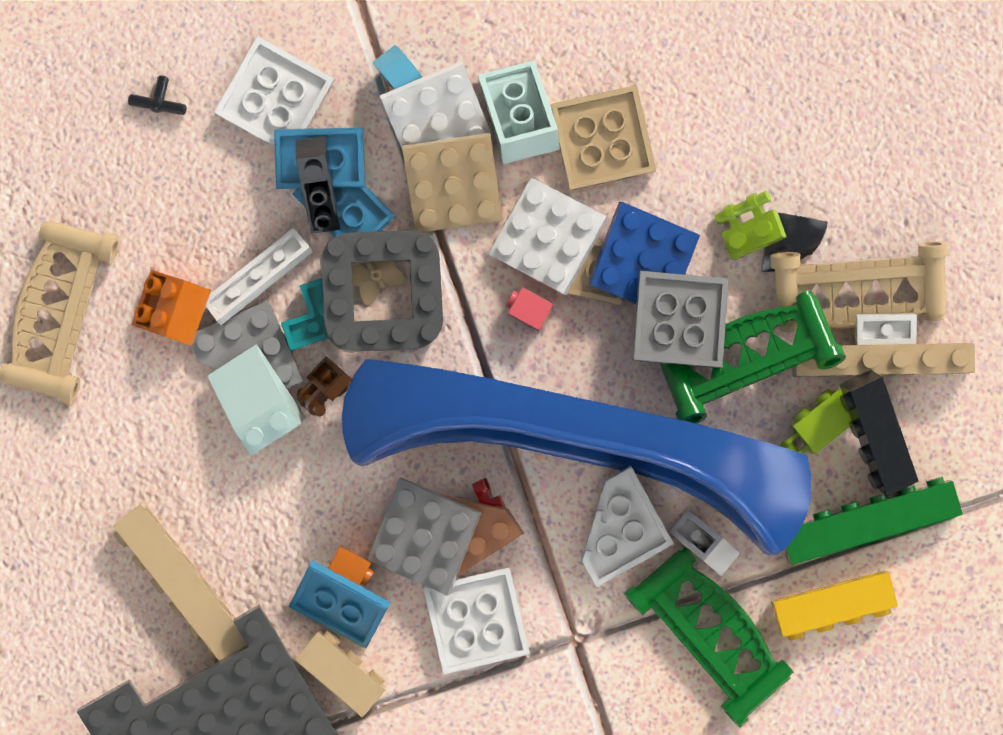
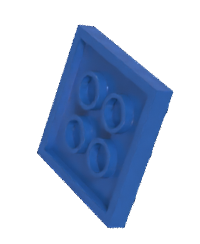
[587,202,700,304]

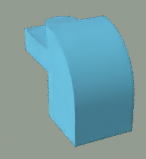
[372,45,423,90]

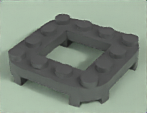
[320,230,443,353]

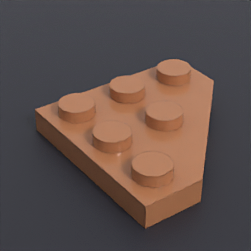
[429,489,524,576]

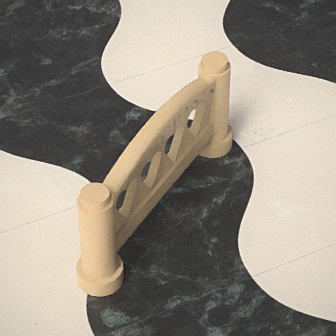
[0,221,120,406]
[770,241,948,332]

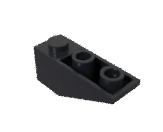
[296,136,340,234]

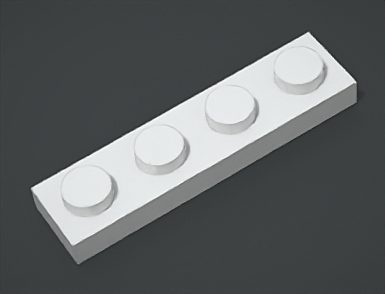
[206,227,313,325]

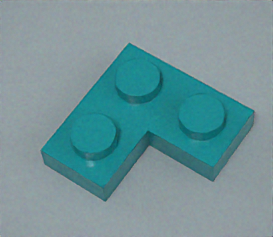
[281,278,328,351]

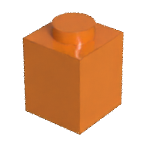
[328,545,374,586]

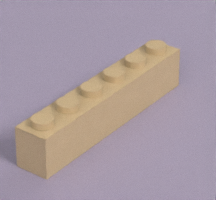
[792,343,975,377]
[113,503,247,663]

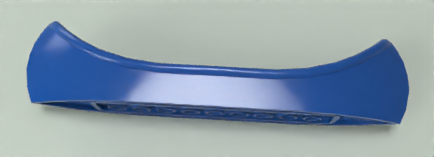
[342,359,811,556]

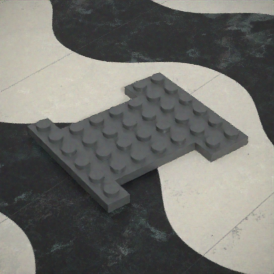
[77,604,338,735]

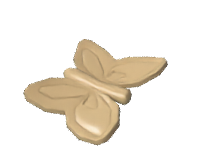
[352,262,407,305]

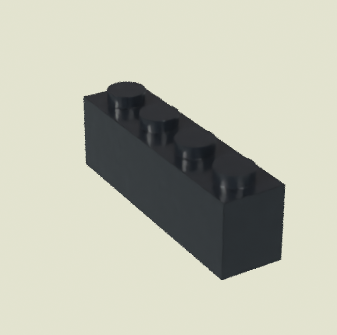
[839,370,919,496]

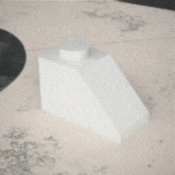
[669,510,740,576]

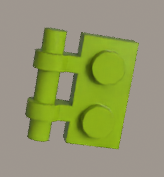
[714,191,787,261]

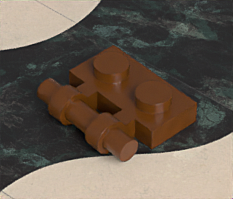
[296,356,353,417]

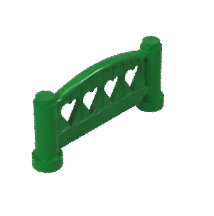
[660,291,846,424]
[623,547,794,728]

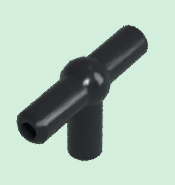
[128,75,187,115]

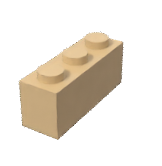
[294,630,387,718]

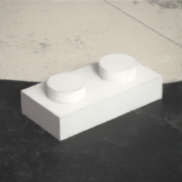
[855,313,917,345]

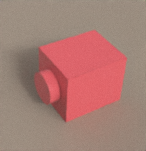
[506,287,553,331]

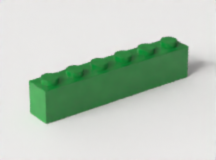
[784,476,963,565]

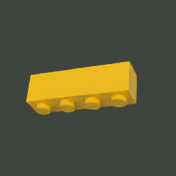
[771,571,898,640]

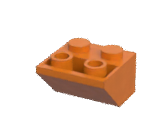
[131,270,211,346]

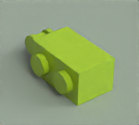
[780,389,852,454]

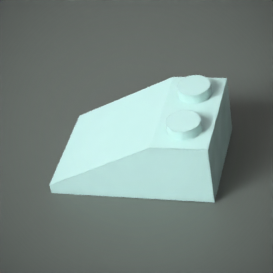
[478,60,560,164]
[207,344,306,456]

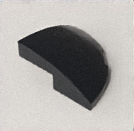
[761,213,828,272]

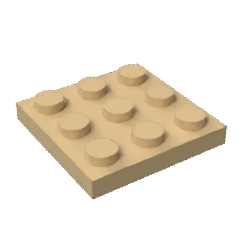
[551,85,656,191]
[402,133,503,233]

